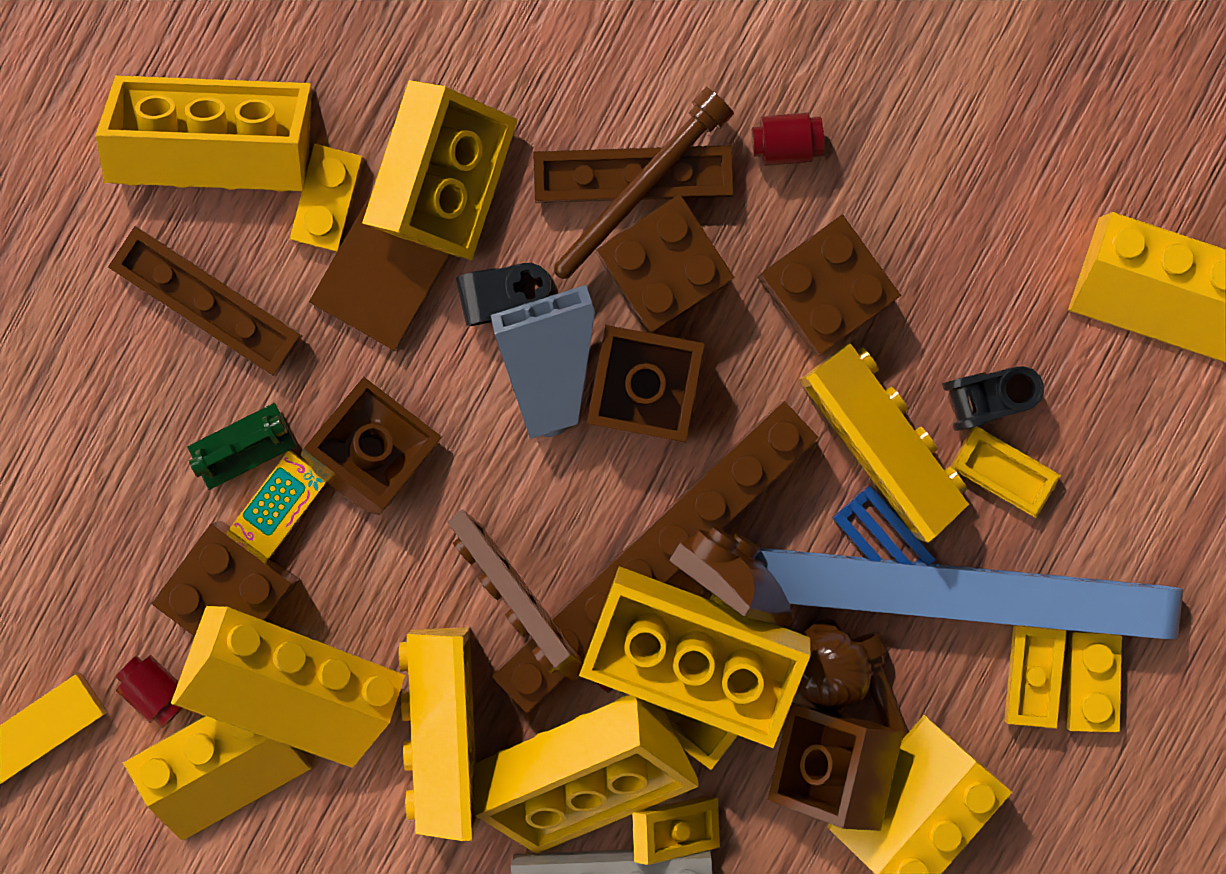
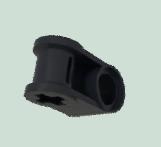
[455,263,554,327]
[942,366,1044,431]

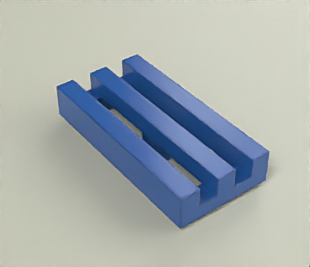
[832,485,935,566]

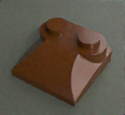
[301,377,442,515]
[669,526,793,628]

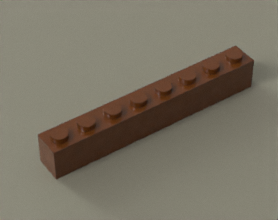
[492,401,819,713]

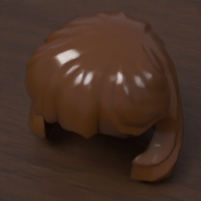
[797,618,873,710]

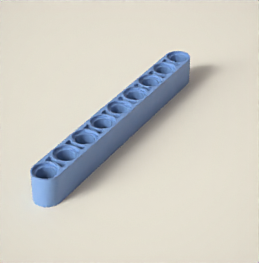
[757,547,1183,639]

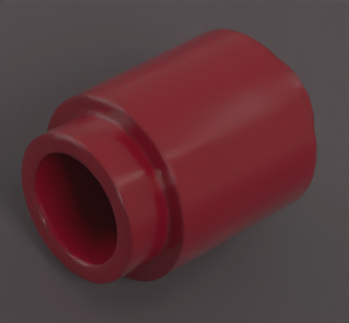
[751,112,824,166]
[116,655,183,728]

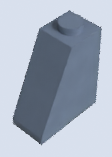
[491,285,595,439]

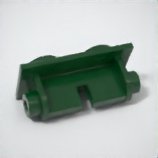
[187,402,297,490]

